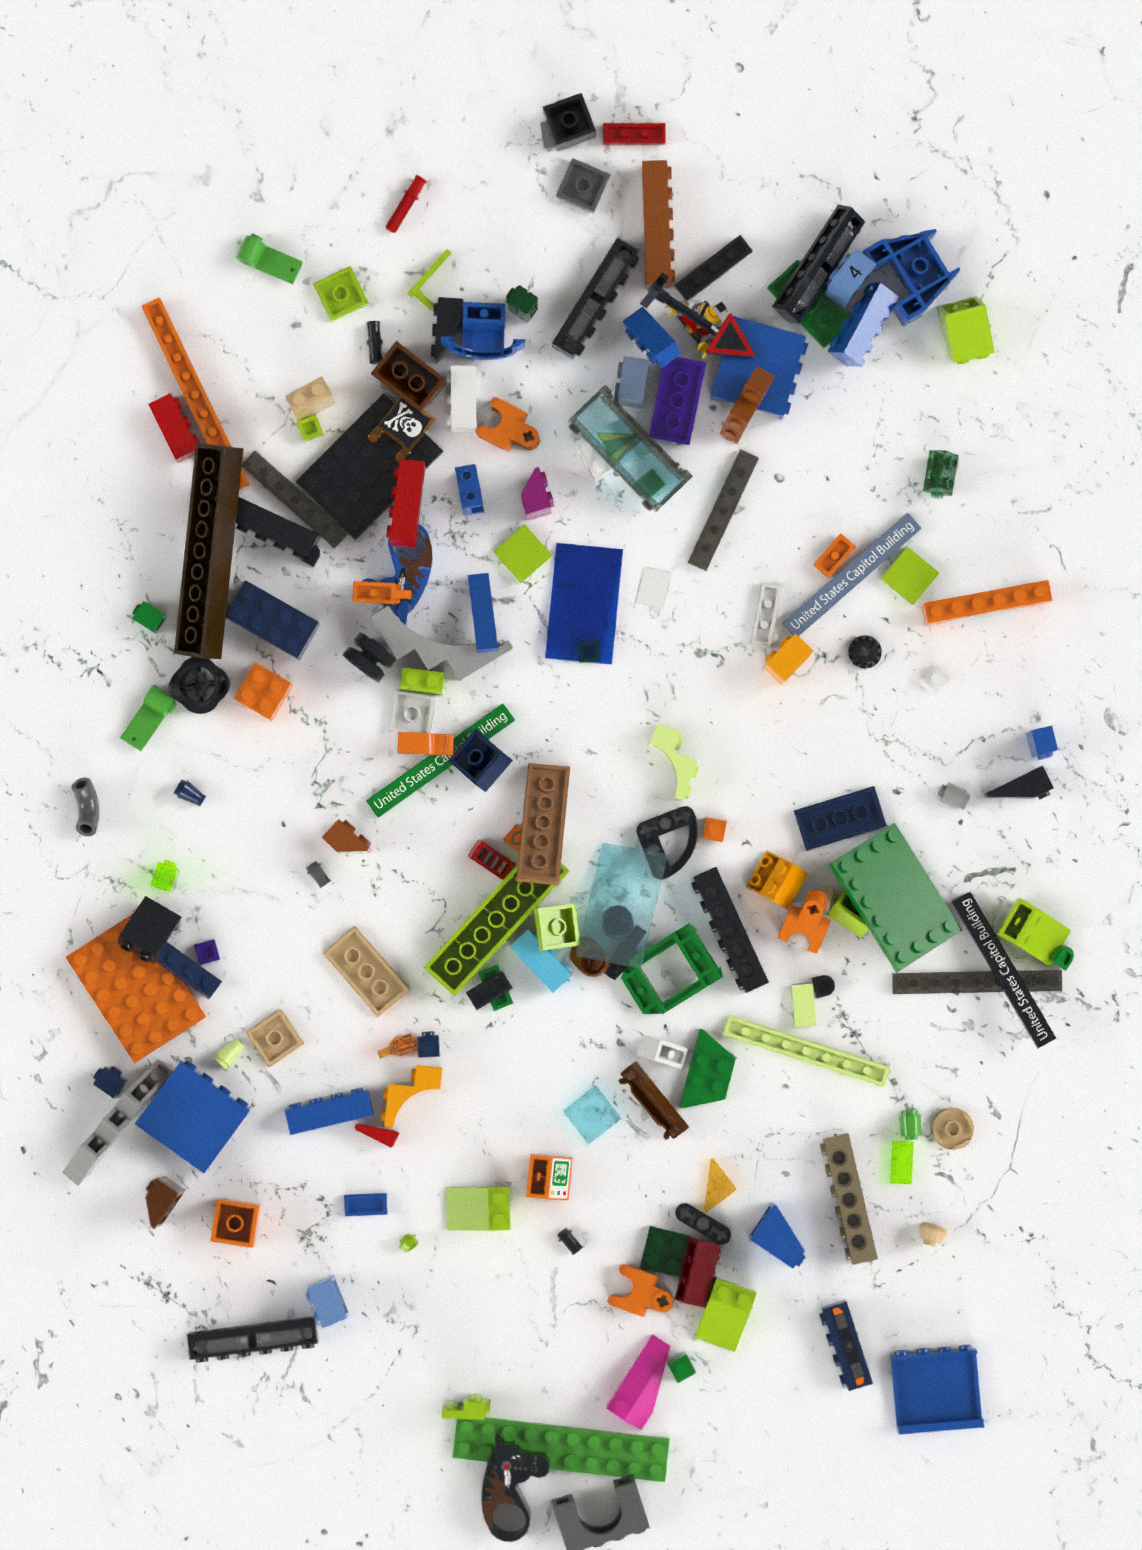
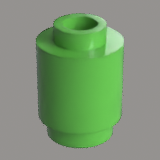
[899,1110,922,1140]

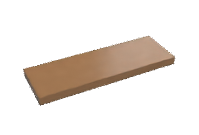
[516,763,570,885]

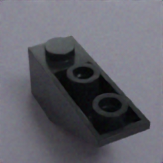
[431,297,464,363]

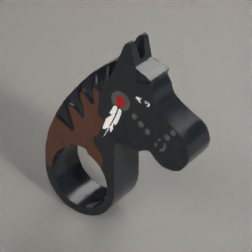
[481,1433,550,1542]

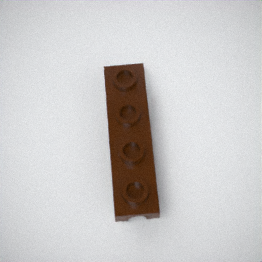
[618,1061,689,1140]

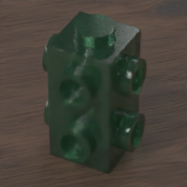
[923,450,959,499]

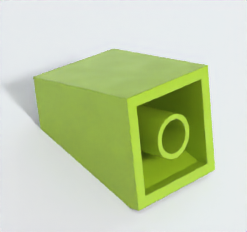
[936,296,995,364]

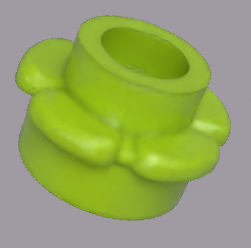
[399,1233,419,1253]

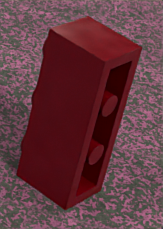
[674,1237,721,1308]

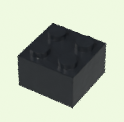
[542,93,596,152]

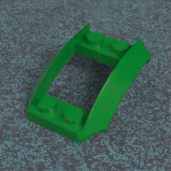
[621,923,723,1015]

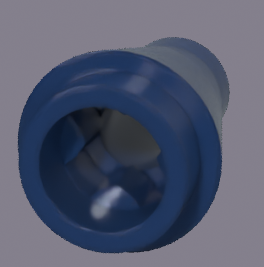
[174,779,206,807]

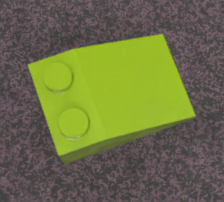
[826,888,869,938]
[446,1186,511,1231]
[695,1277,757,1352]

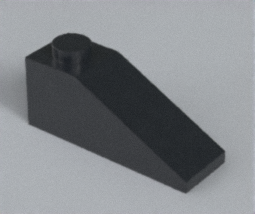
[984,766,1054,800]

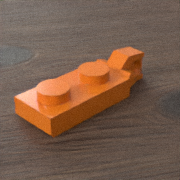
[352,581,412,604]

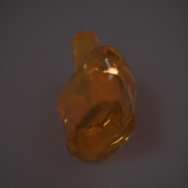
[377,1033,418,1058]

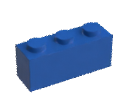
[623,306,682,369]

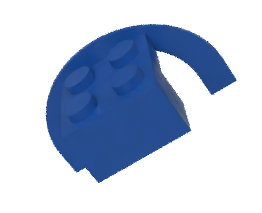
[441,302,525,360]

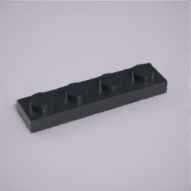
[674,235,753,303]

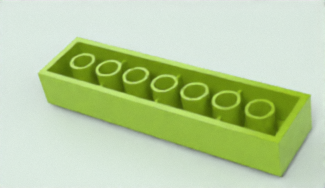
[423,863,570,996]

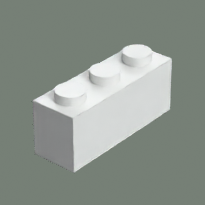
[447,366,477,432]

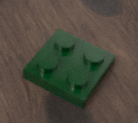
[640,1226,691,1277]

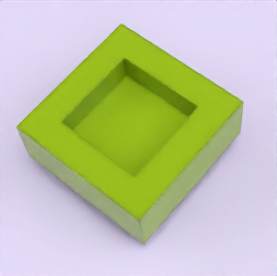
[296,414,324,443]

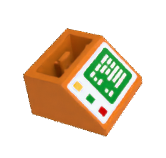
[526,1153,573,1200]

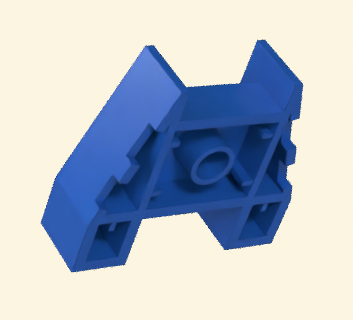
[862,229,961,327]

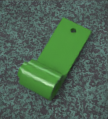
[235,233,304,285]
[120,684,177,752]

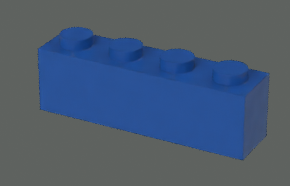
[284,1087,374,1135]

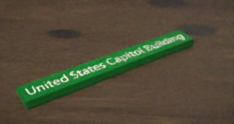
[366,703,515,818]

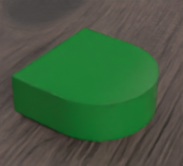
[1049,945,1074,971]

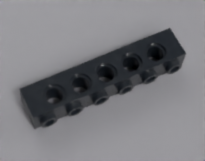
[691,867,769,993]

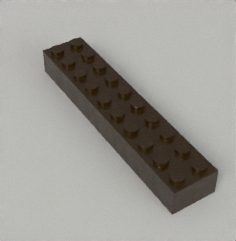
[174,443,244,659]

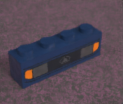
[819,1300,873,1391]

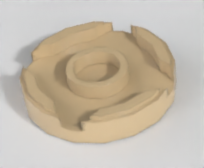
[931,1107,974,1150]

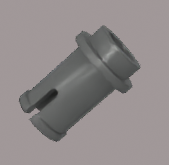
[306,861,331,889]

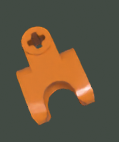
[474,397,540,452]
[778,890,831,954]
[607,1264,674,1317]

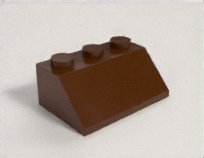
[370,341,447,412]
[145,1176,186,1229]

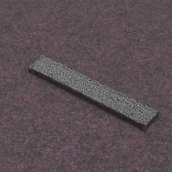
[687,449,759,572]
[242,450,348,549]

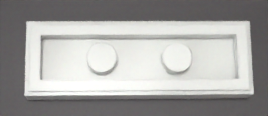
[750,582,782,648]

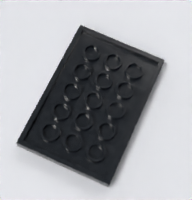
[295,393,444,541]

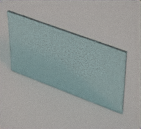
[575,843,668,968]

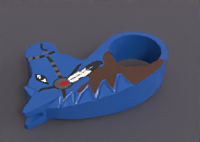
[362,524,433,625]

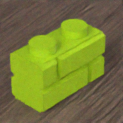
[400,668,445,695]

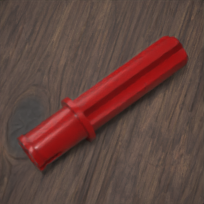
[385,175,427,233]

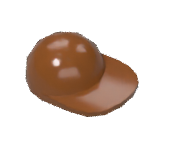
[570,937,609,977]

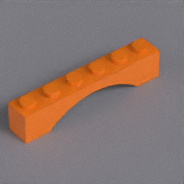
[922,580,1052,626]

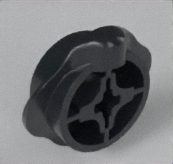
[168,657,231,714]

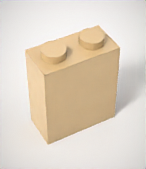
[285,376,336,421]

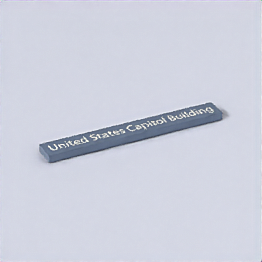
[782,513,922,636]

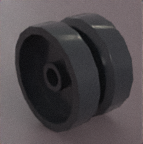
[342,632,396,683]

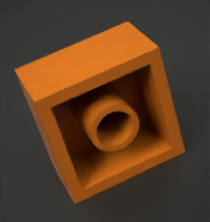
[233,662,293,721]
[210,1198,262,1248]

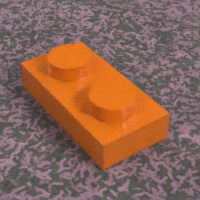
[813,533,857,579]

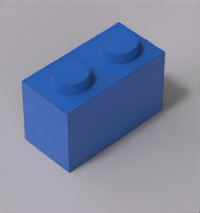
[1026,725,1058,761]

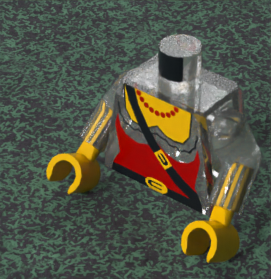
[664,299,728,359]

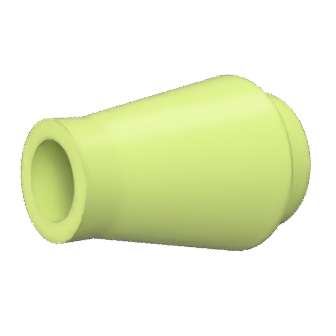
[213,1038,244,1070]

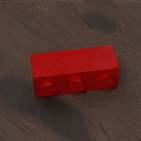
[148,393,200,463]

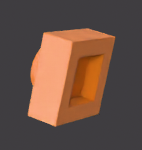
[702,817,727,842]

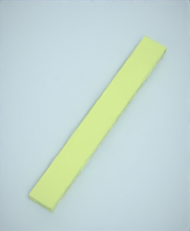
[722,1015,890,1087]

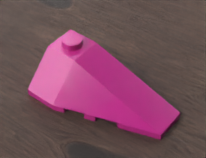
[606,1334,671,1430]

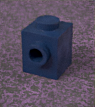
[417,1031,441,1058]
[93,1065,128,1099]

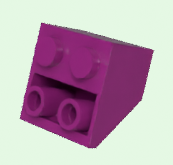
[521,467,554,520]

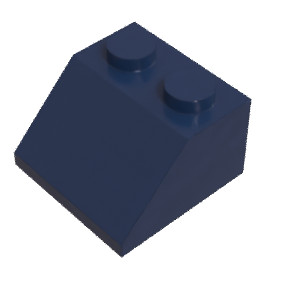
[448,729,513,792]

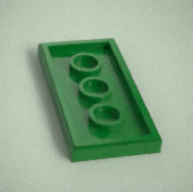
[767,259,851,349]

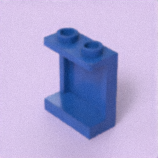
[455,464,484,516]

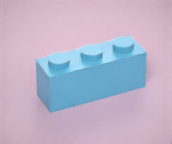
[509,929,572,993]

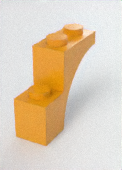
[381,1065,443,1127]

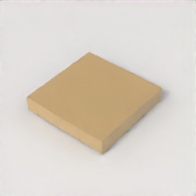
[245,1009,305,1068]

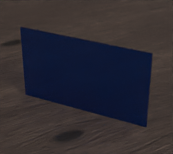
[545,543,623,665]

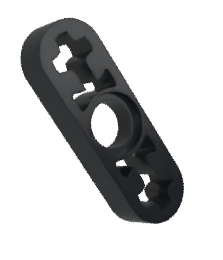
[675,1203,731,1245]

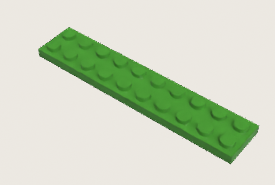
[452,1417,670,1482]

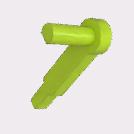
[407,249,452,310]

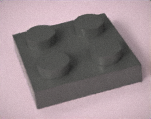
[556,158,611,214]

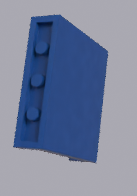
[710,316,808,420]
[135,1060,250,1173]
[890,1345,984,1435]

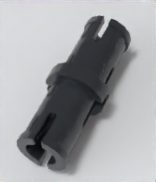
[367,321,383,365]

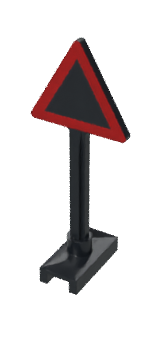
[640,272,755,358]

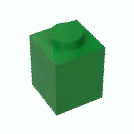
[132,601,167,634]
[667,1352,696,1383]

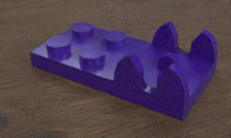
[649,357,706,445]

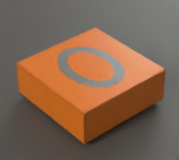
[503,824,522,852]

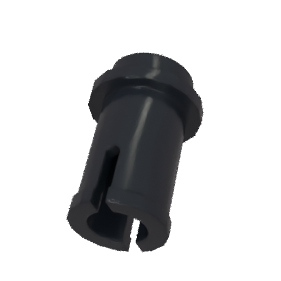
[557,1227,583,1255]

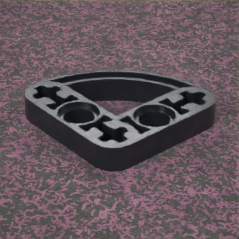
[636,806,698,880]

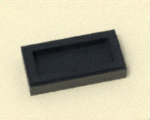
[466,971,513,1010]

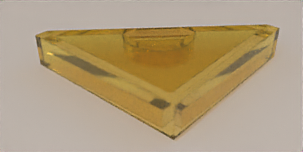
[704,1158,737,1213]

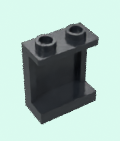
[117,896,182,964]

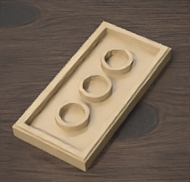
[323,926,410,1017]

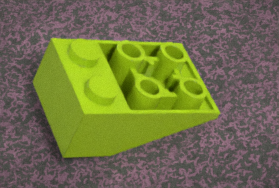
[996,898,1071,967]

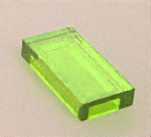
[890,1140,914,1185]

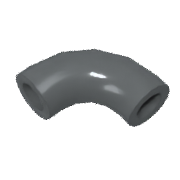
[71,777,100,837]

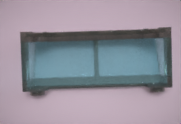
[567,384,693,513]

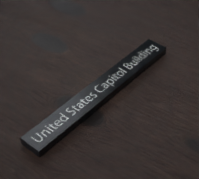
[951,891,1056,1049]

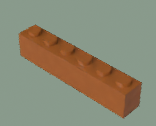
[642,160,675,289]

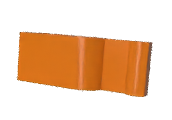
[397,732,454,756]

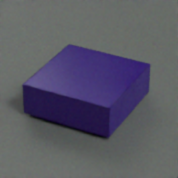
[194,939,221,965]

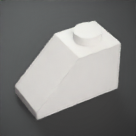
[637,1034,688,1069]

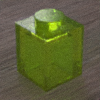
[150,859,180,893]

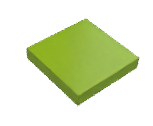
[313,266,369,322]
[493,524,552,583]
[880,546,940,606]

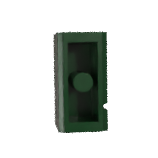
[506,285,539,323]

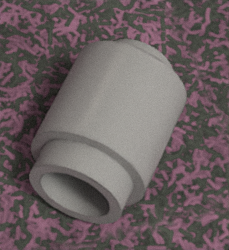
[938,782,971,810]

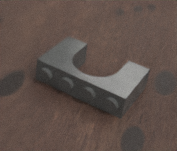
[552,1474,650,1550]

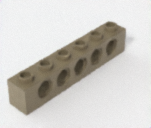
[820,1133,878,1265]

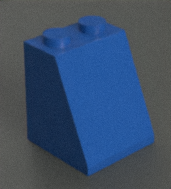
[748,1202,806,1269]

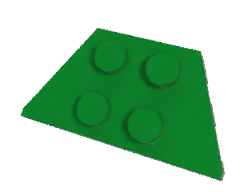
[679,1029,736,1108]

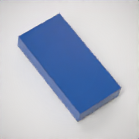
[344,1193,388,1216]

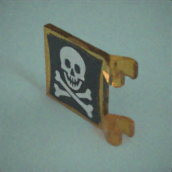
[368,397,436,463]

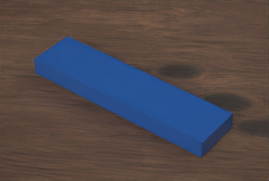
[468,573,498,653]

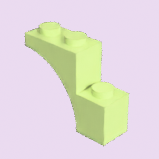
[650,723,700,801]

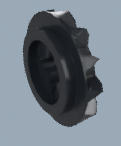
[848,635,882,669]

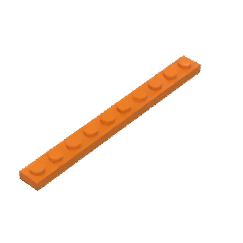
[141,297,250,490]

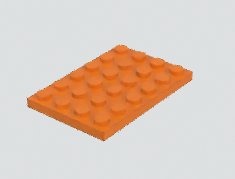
[65,913,206,1064]

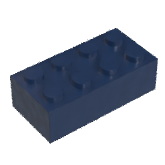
[226,580,320,661]

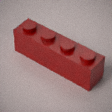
[386,459,425,548]

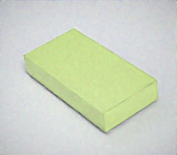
[791,984,816,1028]

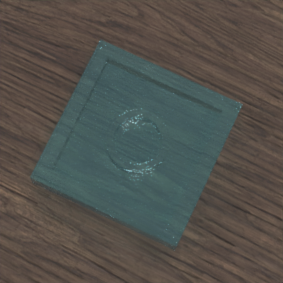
[563,1085,622,1145]

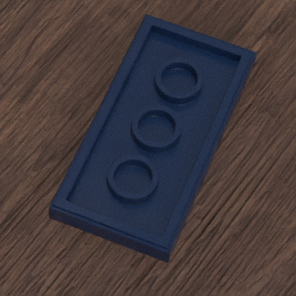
[793,786,887,851]

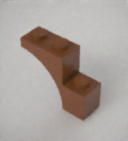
[719,366,775,444]

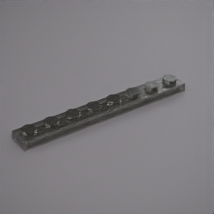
[892,970,1063,994]

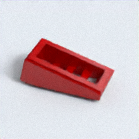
[467,839,516,880]
[354,1124,400,1148]

